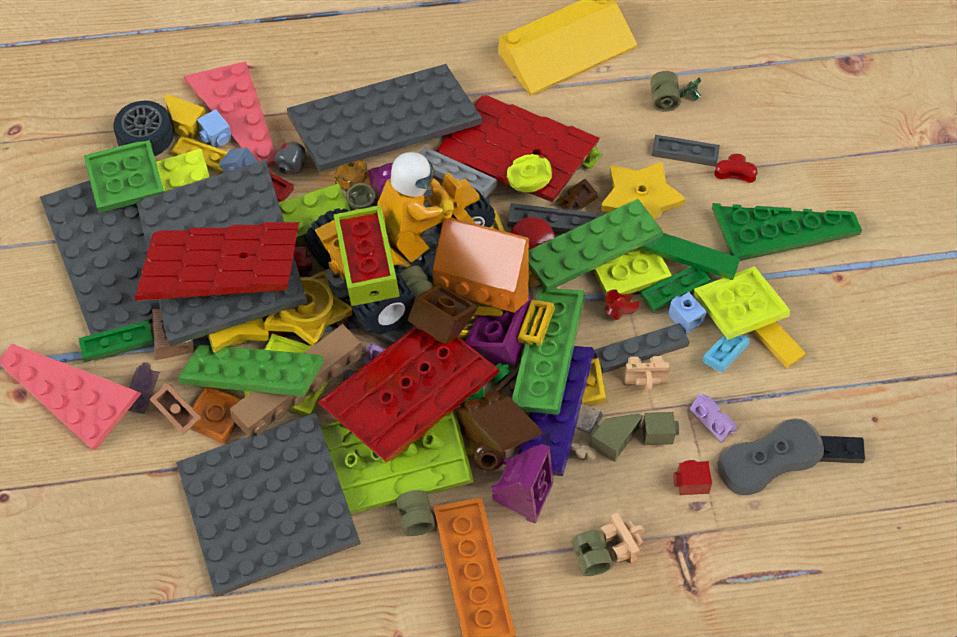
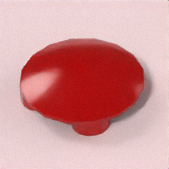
[511,217,554,250]

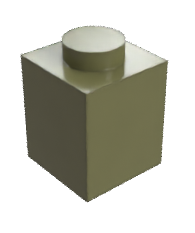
[642,412,679,445]

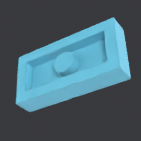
[703,335,750,373]

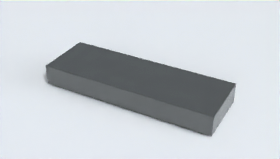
[652,135,720,167]

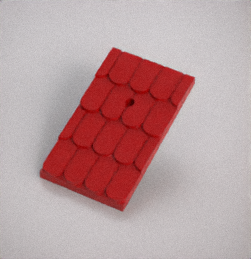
[436,95,600,202]
[135,222,299,301]
[318,327,500,463]

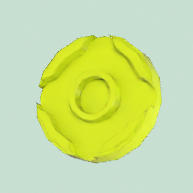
[507,154,552,192]

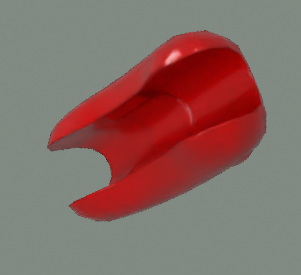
[714,154,758,183]
[604,289,640,320]

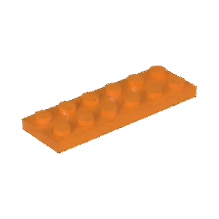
[433,497,516,637]

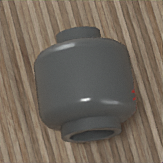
[274,141,307,175]

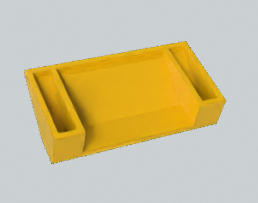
[498,0,637,96]

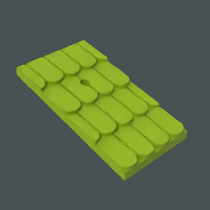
[321,410,474,514]

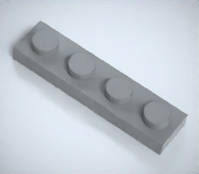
[419,147,497,198]

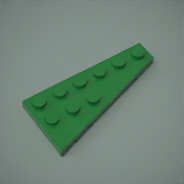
[712,203,862,261]

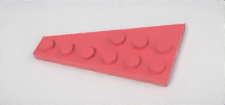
[184,61,276,167]
[0,344,141,450]

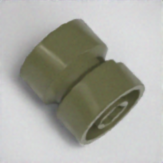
[650,71,681,112]
[346,183,376,211]
[399,266,434,297]
[396,490,435,536]
[572,530,613,576]

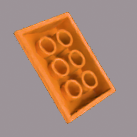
[433,217,529,313]

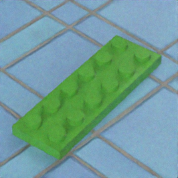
[529,199,663,292]
[512,287,585,415]
[178,344,324,397]

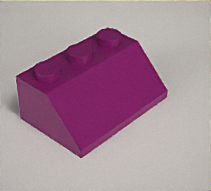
[465,293,532,365]

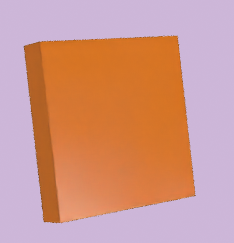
[190,387,242,445]

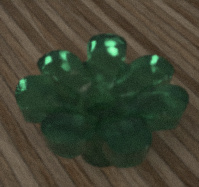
[679,77,701,101]

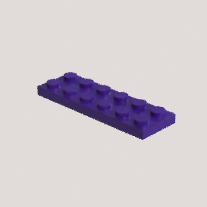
[518,346,595,476]

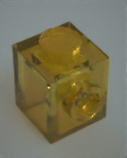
[334,159,368,192]

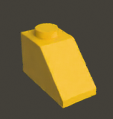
[164,94,206,140]

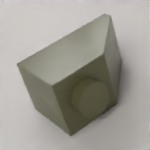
[590,413,643,462]

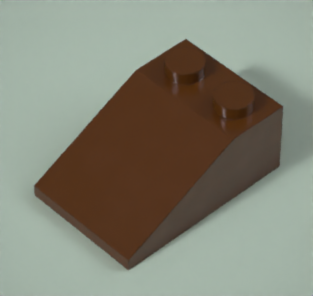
[456,391,542,452]

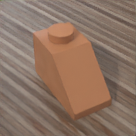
[149,383,201,435]

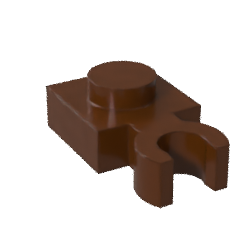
[556,179,599,210]

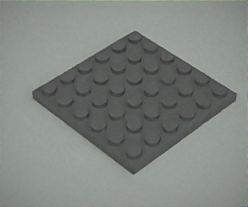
[176,412,361,597]

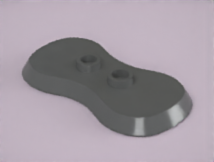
[718,418,824,495]

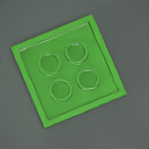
[84,140,165,213]

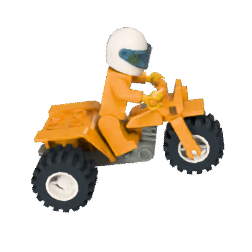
[305,152,495,334]

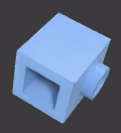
[197,109,232,148]
[668,292,707,334]

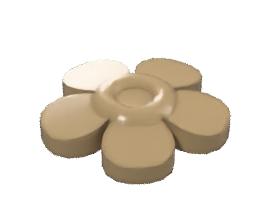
[571,441,597,461]

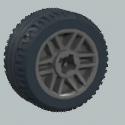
[113,100,174,156]

